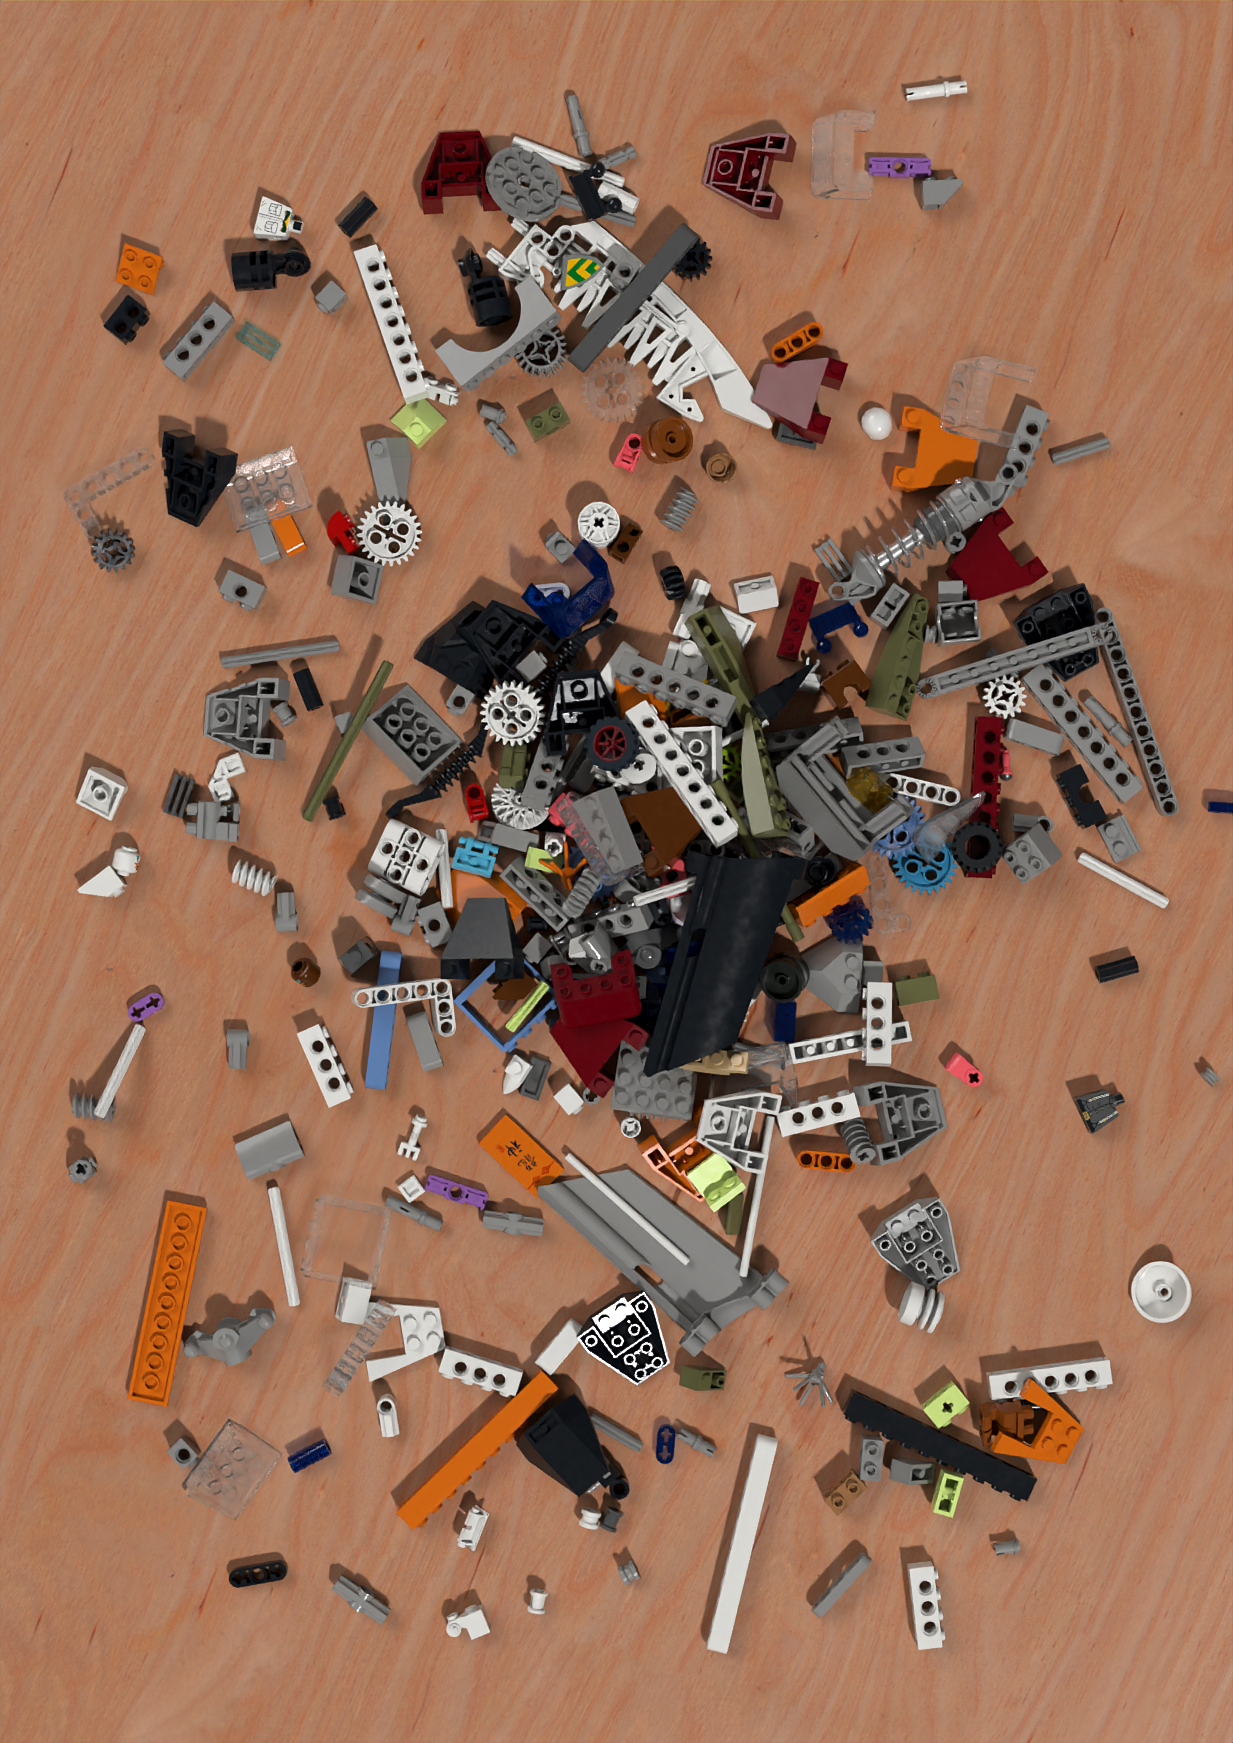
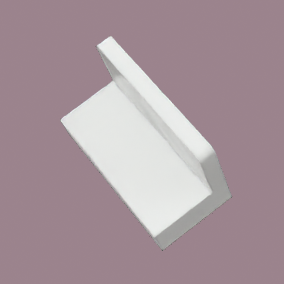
[734,575,779,614]
[335,1278,372,1325]

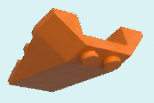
[435,869,528,923]

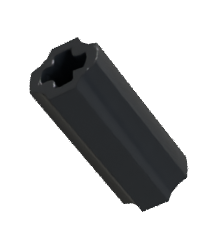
[337,196,378,238]
[293,668,324,712]
[1095,956,1139,983]

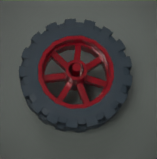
[585,716,641,772]

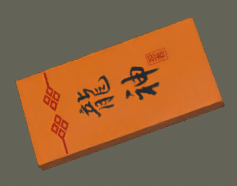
[478,1114,564,1199]

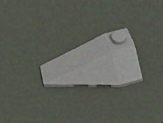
[366,437,412,524]

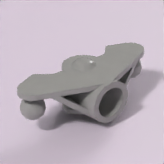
[183,1308,276,1366]

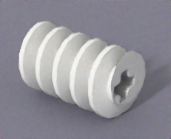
[232,859,278,897]

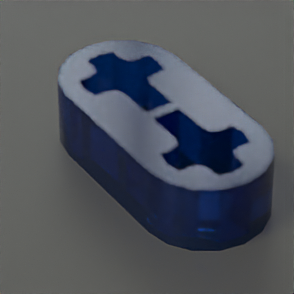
[1207,802,1233,814]
[656,1424,676,1464]

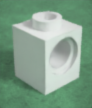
[553,1083,584,1115]

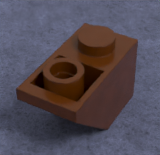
[492,971,538,1000]

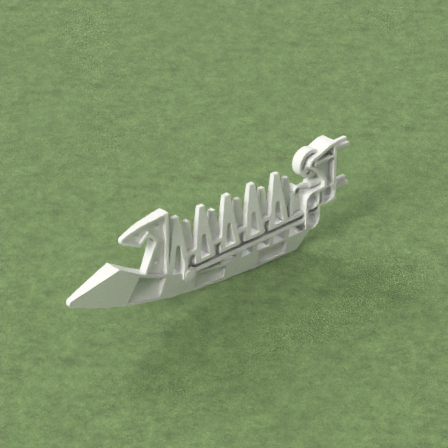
[485,218,773,429]

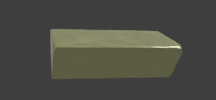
[725,1193,744,1235]

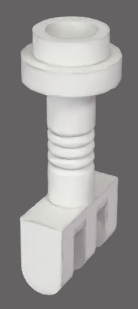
[397,1115,428,1161]

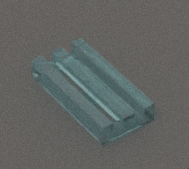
[236,322,281,361]

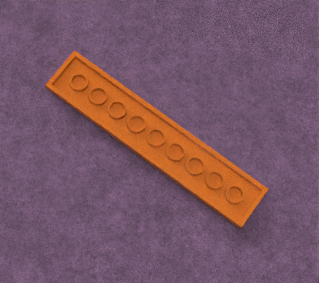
[127,1200,208,1407]

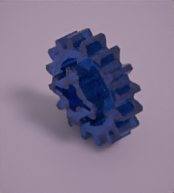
[829,901,873,944]

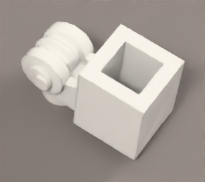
[446,1604,491,1640]

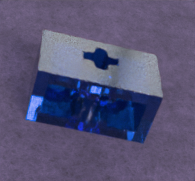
[773,1001,797,1043]

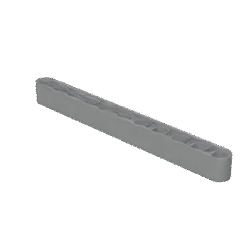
[1094,607,1179,817]

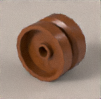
[641,416,693,465]

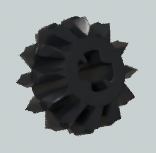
[659,565,686,600]

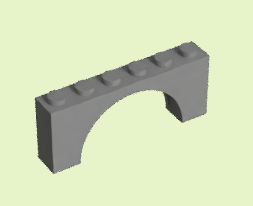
[435,276,562,393]

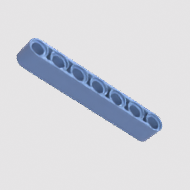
[365,950,403,1090]

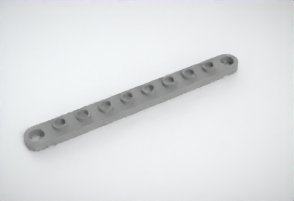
[916,623,1113,699]

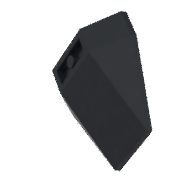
[1013,583,1099,682]
[576,1290,670,1385]
[516,1393,610,1497]

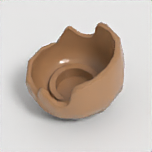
[706,453,737,484]

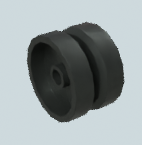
[760,952,810,1003]

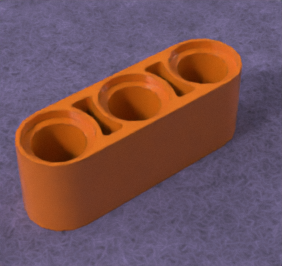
[770,322,823,363]
[264,497,308,558]
[796,1149,856,1173]

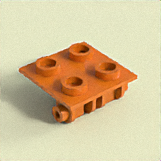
[116,243,165,295]

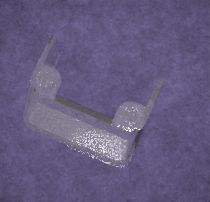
[708,1042,798,1107]

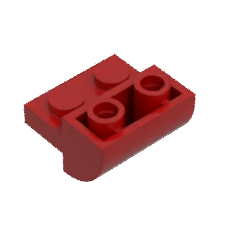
[327,510,359,556]

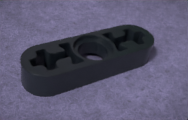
[229,1560,288,1588]

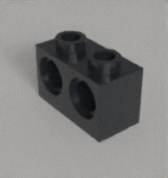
[103,295,150,345]

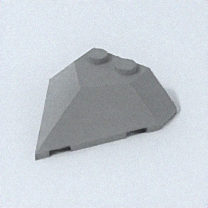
[801,932,863,1013]

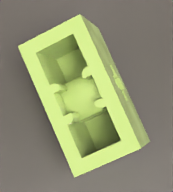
[921,1380,970,1428]
[930,1468,964,1518]

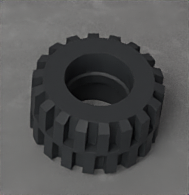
[951,821,1003,873]

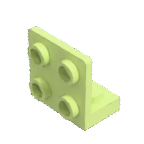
[687,1153,746,1212]

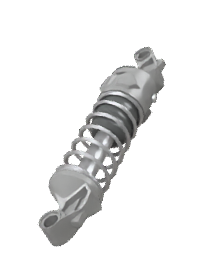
[828,464,1018,606]

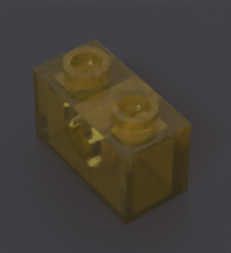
[847,767,893,814]

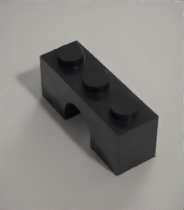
[1055,763,1107,829]

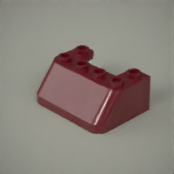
[550,949,642,1029]

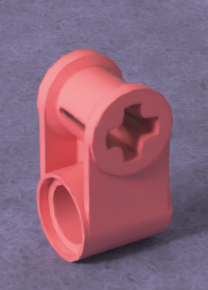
[613,434,643,475]
[944,1052,983,1087]

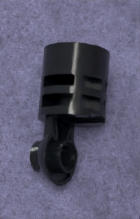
[231,247,311,292]
[458,248,513,327]

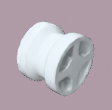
[579,1507,602,1530]

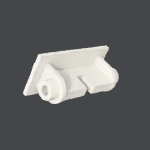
[423,377,462,406]
[457,1505,489,1551]

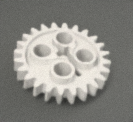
[357,501,423,566]
[480,680,546,746]

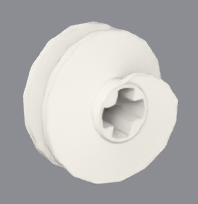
[619,747,656,784]

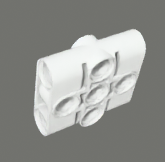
[368,818,446,896]

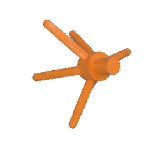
[539,842,593,890]

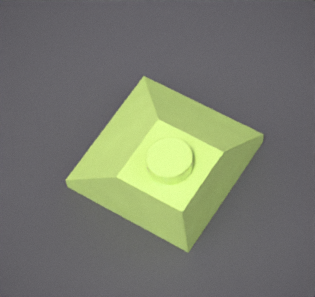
[390,398,447,449]

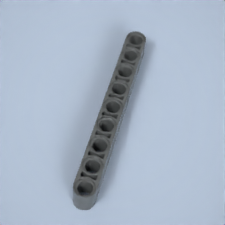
[567,223,699,373]

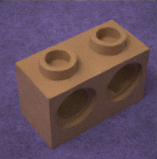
[822,1468,867,1516]

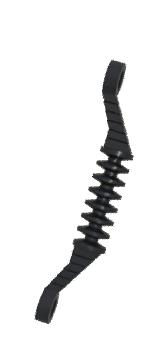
[523,608,618,745]
[385,708,501,819]

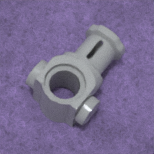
[68,1156,97,1184]

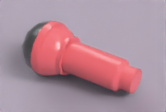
[999,750,1013,781]

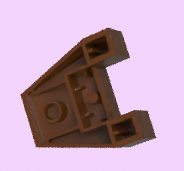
[619,786,707,879]

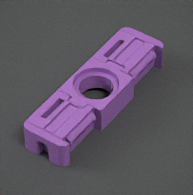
[868,157,931,179]
[425,1174,488,1210]

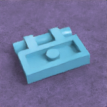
[451,836,499,878]

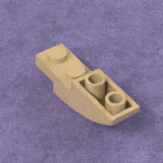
[678,1050,750,1075]

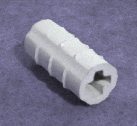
[598,181,640,215]

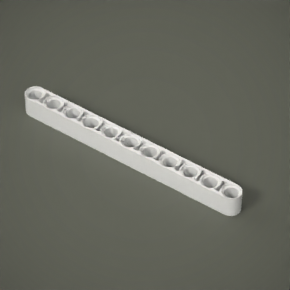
[706,1434,778,1654]

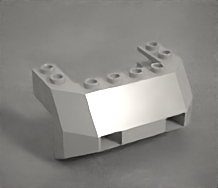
[776,716,915,861]

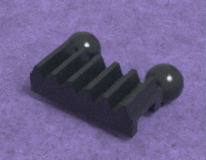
[568,162,622,222]

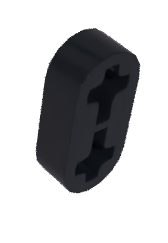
[646,889,672,926]

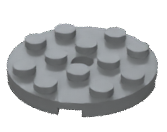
[485,147,562,222]

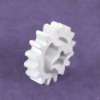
[982,675,1027,719]

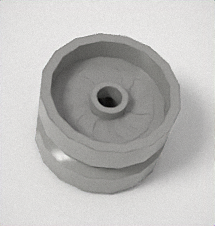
[354,873,407,919]

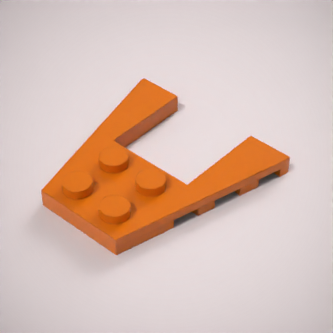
[990,1377,1084,1464]

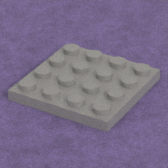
[610,1035,698,1122]

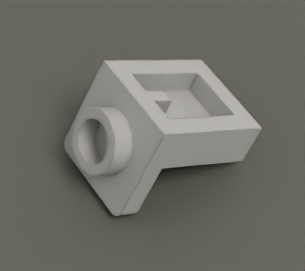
[545,531,576,564]

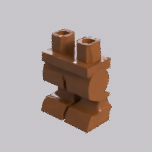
[979,1400,1034,1447]

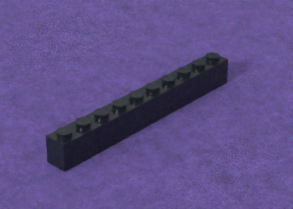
[842,1389,1037,1501]

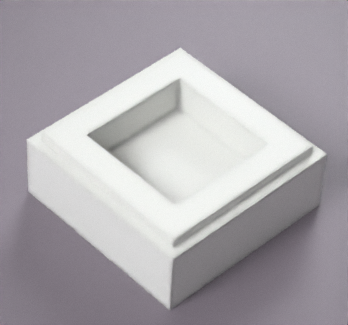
[398,1175,425,1203]

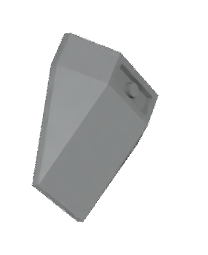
[870,1197,960,1292]

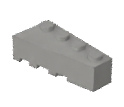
[572,786,644,874]

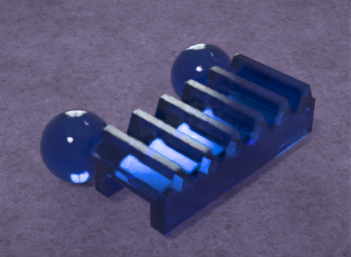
[808,602,869,654]

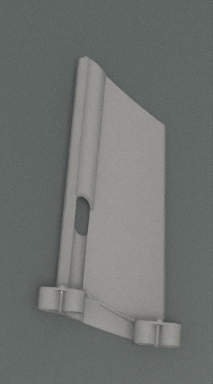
[537,1169,789,1357]

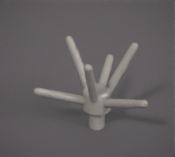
[785,1362,833,1407]

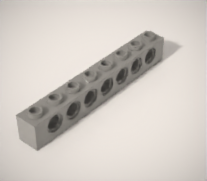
[1020,664,1143,804]

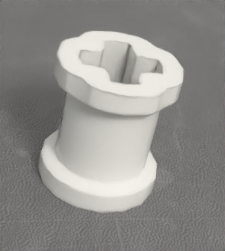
[527,1588,548,1614]

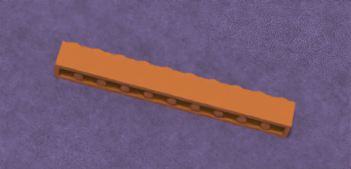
[396,1369,559,1530]

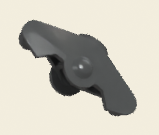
[619,923,694,969]

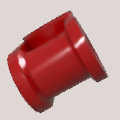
[465,784,490,823]

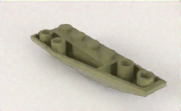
[865,594,929,721]
[684,605,757,727]
[741,713,791,839]

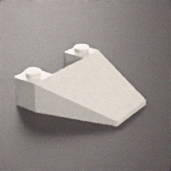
[696,1089,782,1175]

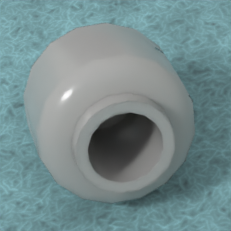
[540,952,565,983]

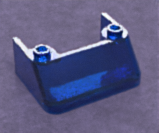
[521,539,615,638]

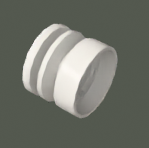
[578,502,620,549]
[897,1281,945,1333]

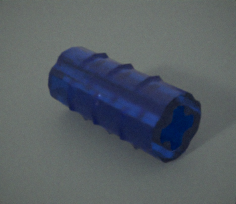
[288,1438,332,1473]

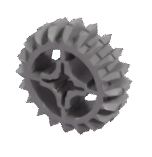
[515,328,569,379]
[562,866,603,919]

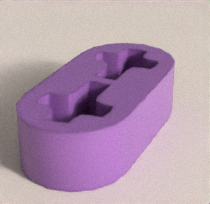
[128,993,165,1021]

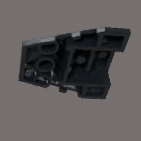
[414,601,494,700]

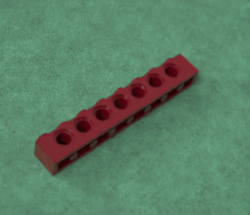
[965,716,1005,879]

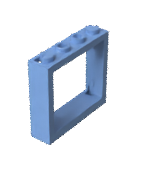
[453,958,558,1053]

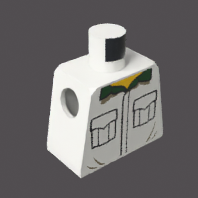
[253,196,304,241]

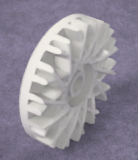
[491,781,552,830]

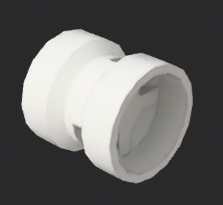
[621,1116,641,1138]

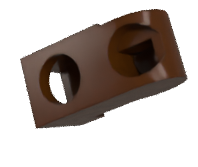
[609,523,643,564]

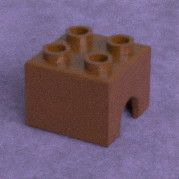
[819,659,872,711]

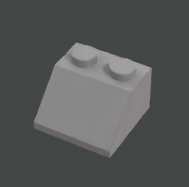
[330,555,384,605]

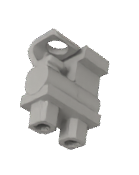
[186,800,241,842]

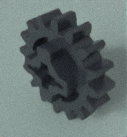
[674,238,712,282]
[91,528,135,573]

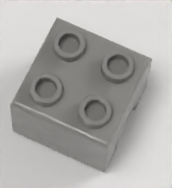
[934,599,982,647]
[1002,823,1063,885]

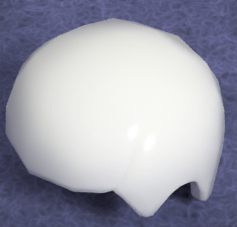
[861,407,892,440]

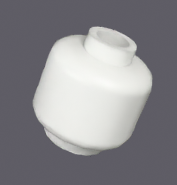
[112,846,141,876]

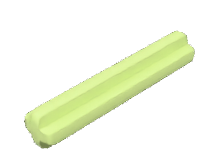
[506,980,549,1032]

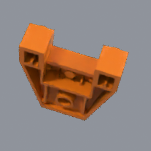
[890,406,978,492]
[637,1100,730,1203]

